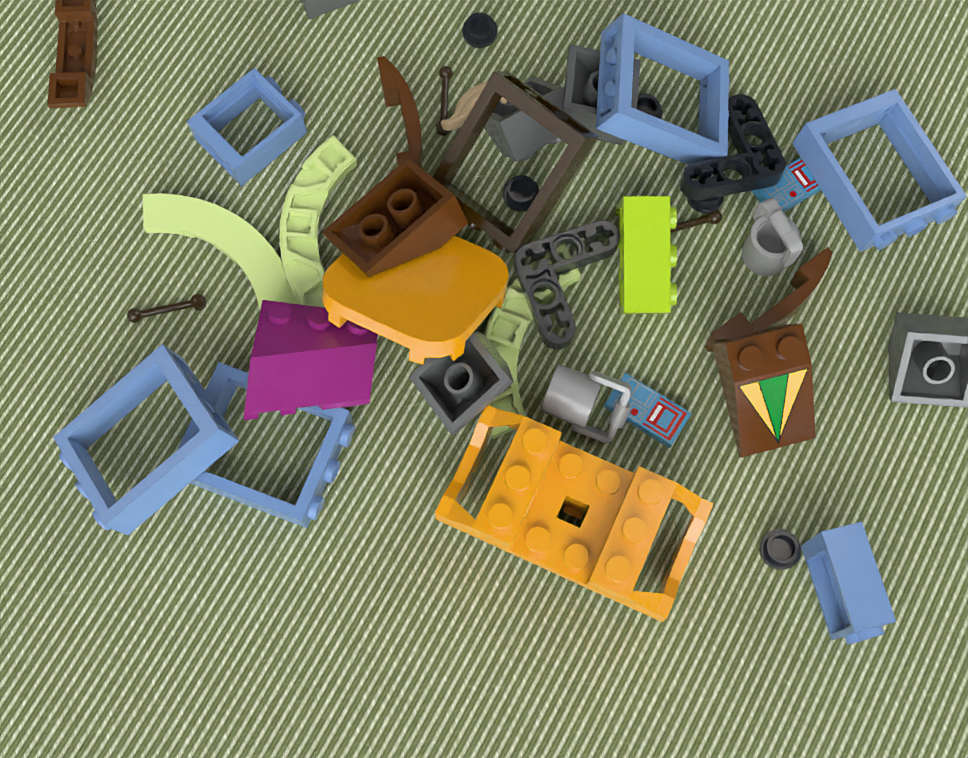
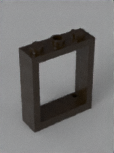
[433,71,598,254]

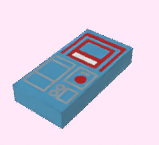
[752,158,821,212]
[604,373,692,448]

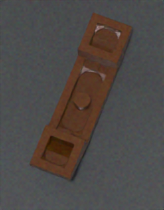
[47,0,97,109]
[377,56,423,168]
[704,247,833,352]

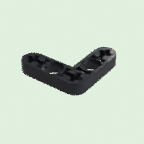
[679,94,786,201]
[514,220,620,350]

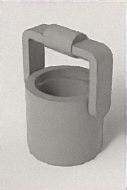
[741,197,803,276]
[541,364,632,443]

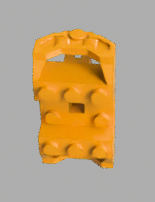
[435,405,714,622]

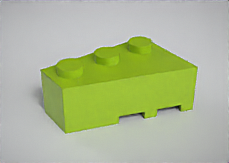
[615,196,677,314]

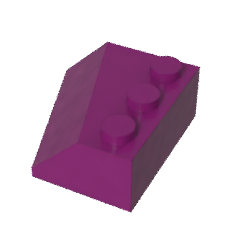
[244,300,378,420]

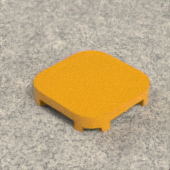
[322,235,509,365]

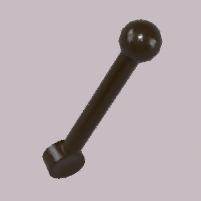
[436,66,453,136]
[670,211,722,233]
[127,294,207,323]

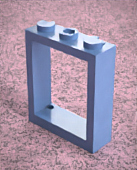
[596,13,730,165]
[792,89,967,252]
[53,344,239,535]
[177,362,356,528]

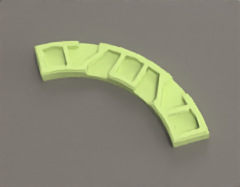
[279,135,357,307]
[143,193,297,310]
[483,243,581,439]

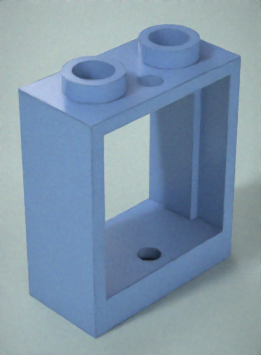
[187,68,307,187]
[801,522,896,645]

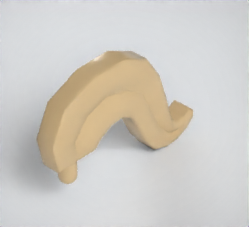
[441,81,507,131]

